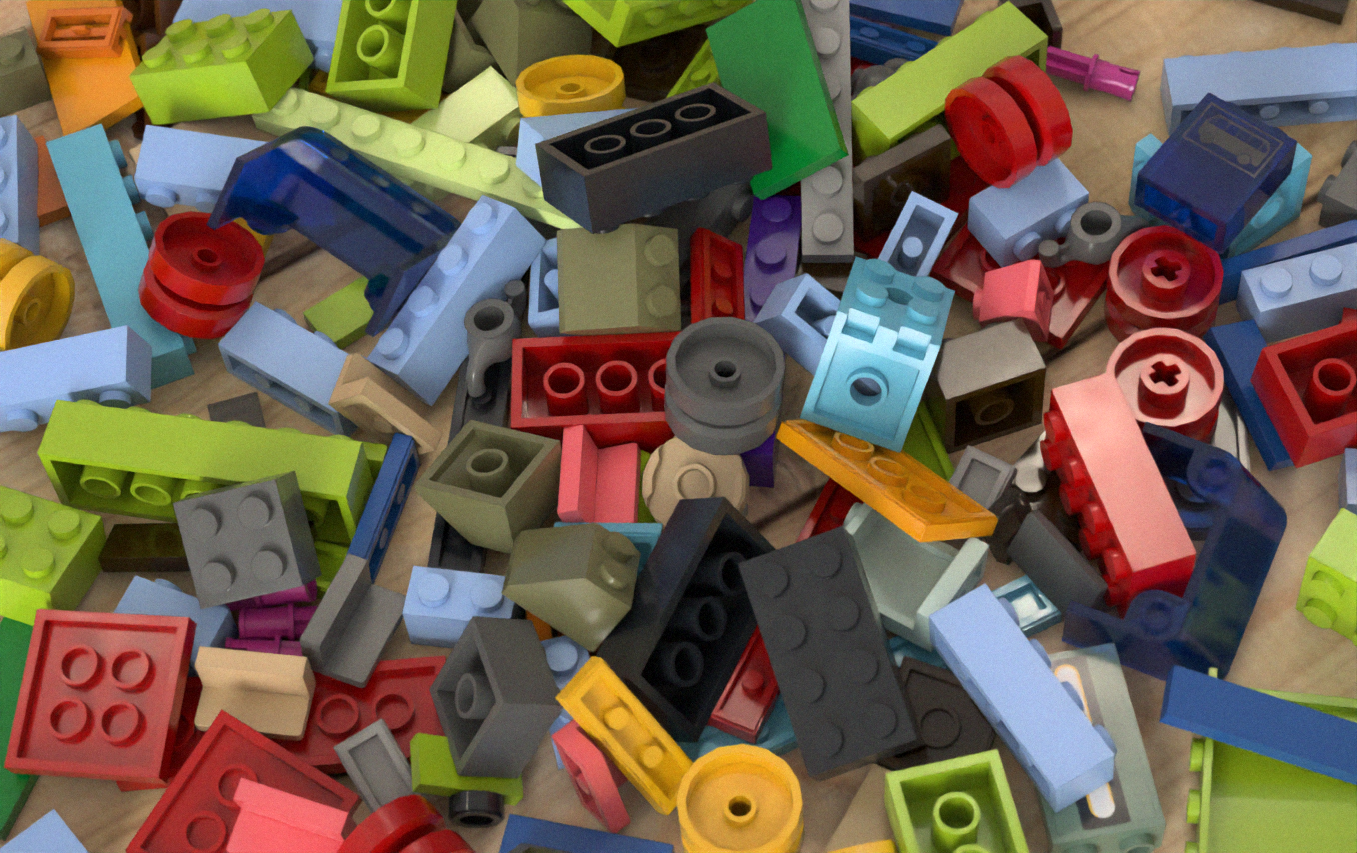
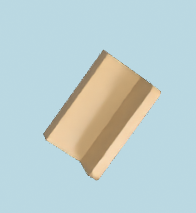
[328,353,442,455]
[194,646,316,741]

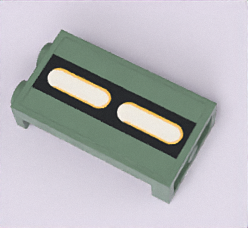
[1033,643,1166,853]

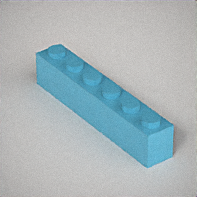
[46,123,197,390]

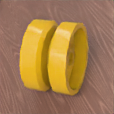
[515,55,626,118]
[0,238,75,352]
[676,744,805,853]

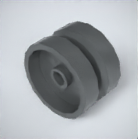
[664,317,785,455]

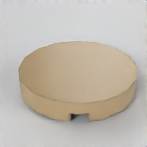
[642,436,749,529]

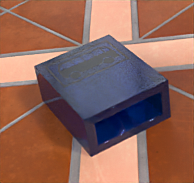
[1134,92,1297,255]

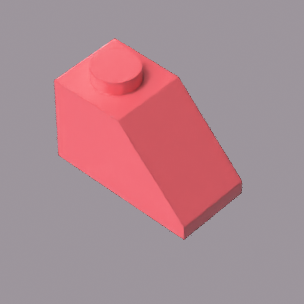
[972,260,1054,342]

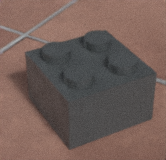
[173,470,322,609]
[429,616,563,778]

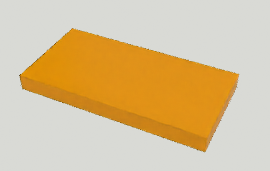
[26,0,143,136]
[776,419,998,543]

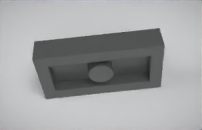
[1006,510,1116,630]
[299,553,406,688]

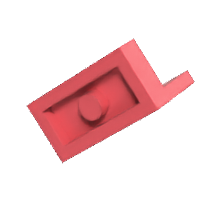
[557,425,641,523]
[551,719,631,834]
[227,778,357,853]

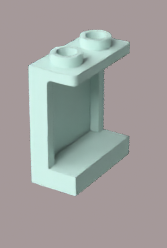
[843,502,990,652]

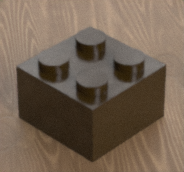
[921,317,1046,454]

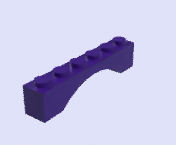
[739,195,802,488]

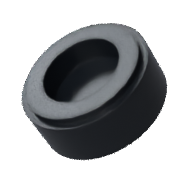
[448,790,505,828]

